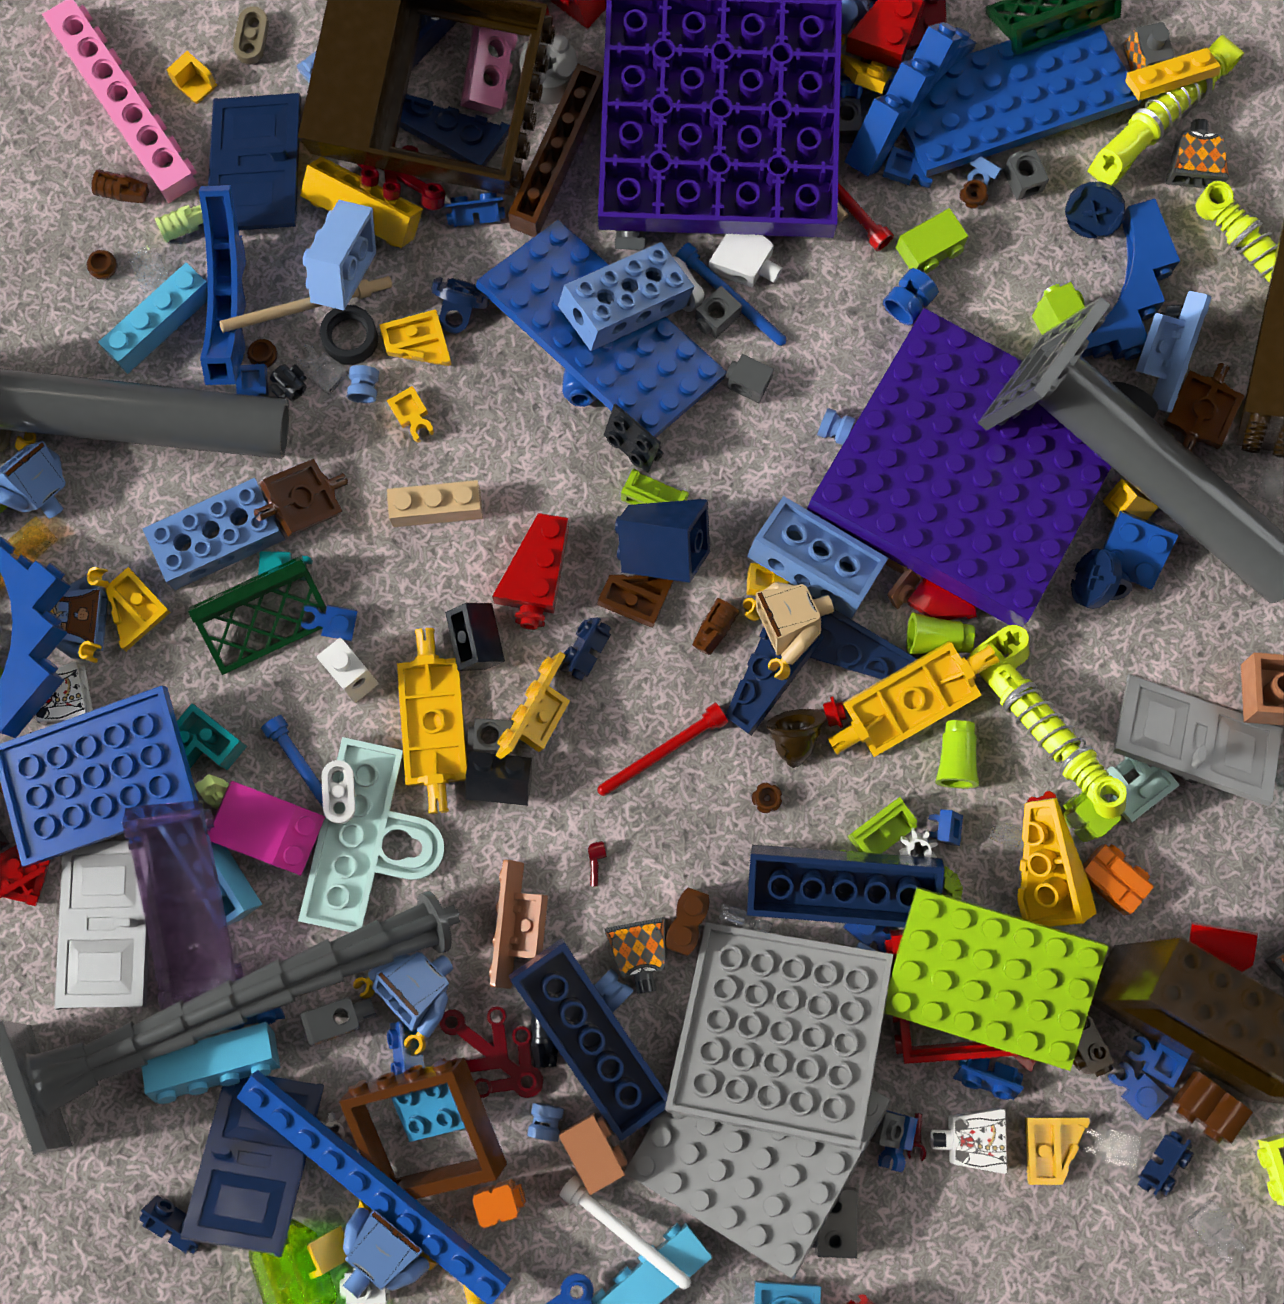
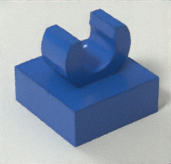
[928,810,963,846]

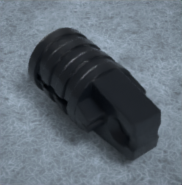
[531,1011,558,1068]

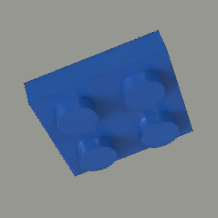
[1102,510,1179,590]

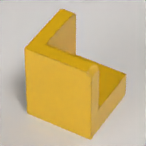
[166,51,217,104]
[1102,478,1158,520]
[307,1226,347,1280]

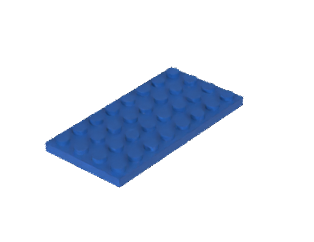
[883,25,1141,177]
[476,219,727,438]

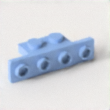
[1136,291,1211,413]

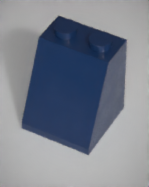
[615,499,710,583]

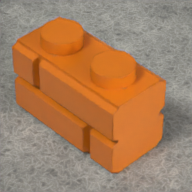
[1083,844,1154,916]
[472,1178,526,1228]

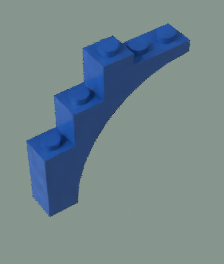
[844,22,977,176]
[199,185,246,385]
[1081,198,1180,361]
[0,537,71,738]

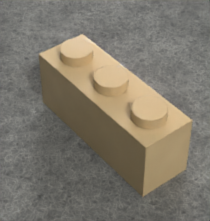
[387,480,483,527]

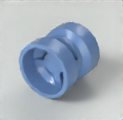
[347,365,379,403]
[817,408,856,445]
[594,968,634,1013]
[527,1103,564,1142]

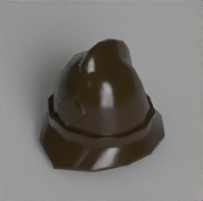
[766,709,826,768]

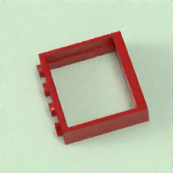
[885,929,1019,1064]

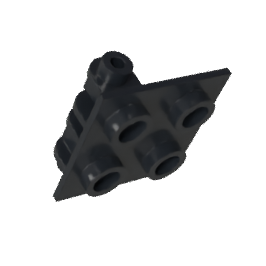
[604,403,664,473]

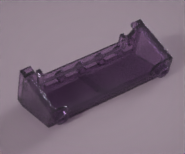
[122,800,244,1010]

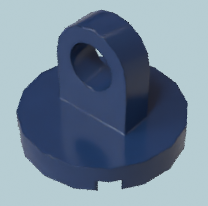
[1065,182,1125,239]
[431,277,490,334]
[1071,548,1133,609]

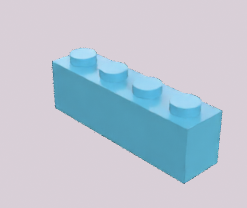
[98,262,208,374]
[156,805,262,928]
[142,1022,280,1104]
[591,1222,713,1304]

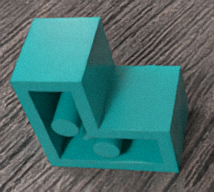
[177,703,247,770]

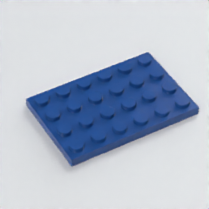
[0,685,200,867]

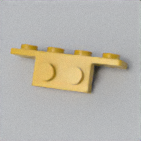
[496,652,570,759]

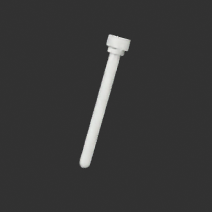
[559,1175,691,1289]

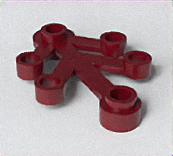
[357,145,445,210]
[439,1006,544,1098]

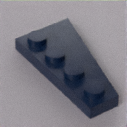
[399,94,510,166]
[810,596,917,680]
[725,626,824,736]

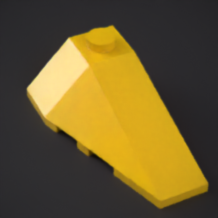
[1017,798,1097,927]

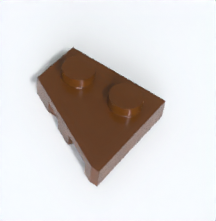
[597,574,674,628]

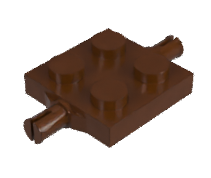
[1163,363,1244,452]
[254,459,348,537]

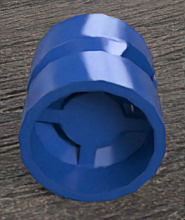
[883,268,939,325]

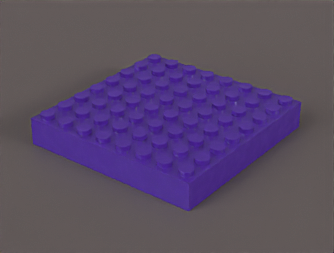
[598,0,842,238]
[807,308,1111,628]

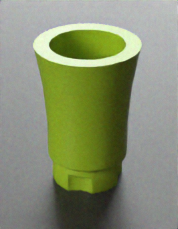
[906,612,975,655]
[935,720,979,789]

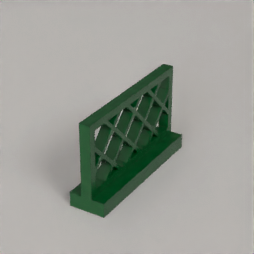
[985,0,1122,55]
[188,555,326,675]

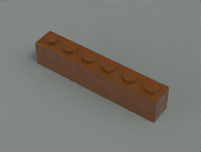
[508,63,604,237]

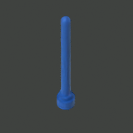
[675,242,787,346]
[261,715,323,808]

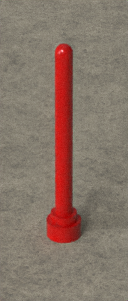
[838,182,894,251]
[597,702,729,796]

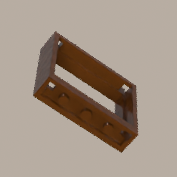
[339,1057,507,1199]

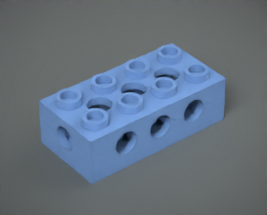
[558,242,695,351]
[142,478,286,590]
[747,496,888,619]

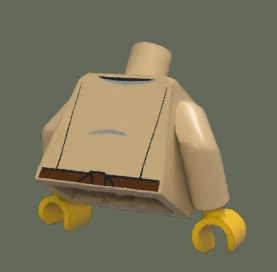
[743,582,834,680]

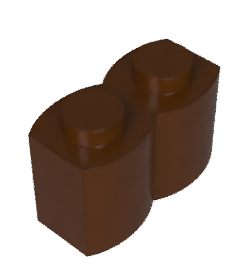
[665,888,710,956]
[1172,1071,1253,1144]

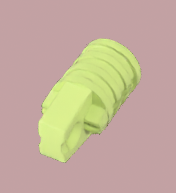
[154,205,203,243]
[195,774,229,810]

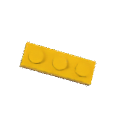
[1125,48,1221,101]

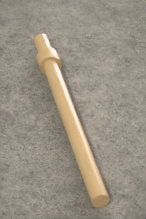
[219,276,392,333]

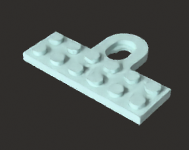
[298,737,444,932]

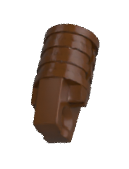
[91,169,149,203]
[692,598,740,655]

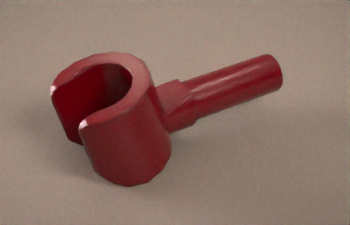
[588,841,607,886]
[905,1113,927,1161]

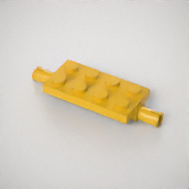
[397,628,467,814]
[827,641,1000,757]

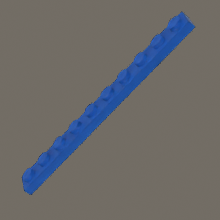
[236,1070,512,1304]

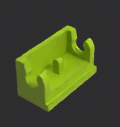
[621,468,689,505]
[847,797,918,854]

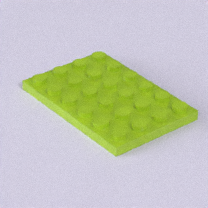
[885,887,1109,1071]

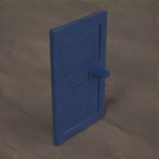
[208,93,301,230]
[180,1076,324,1257]

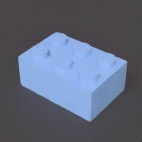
[303,200,376,311]

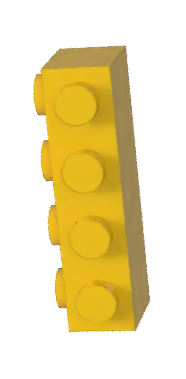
[300,156,423,248]

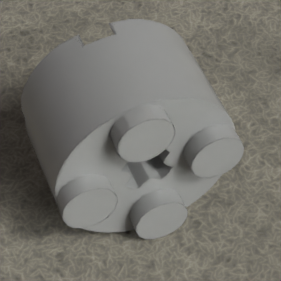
[520,35,578,104]

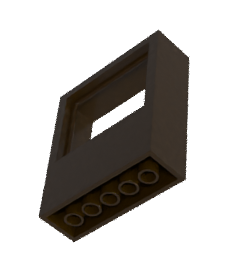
[298,0,556,197]
[1236,219,1284,458]
[1091,937,1284,1105]

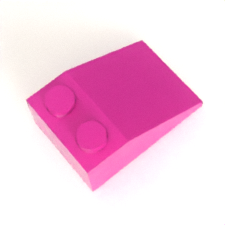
[205,780,325,876]

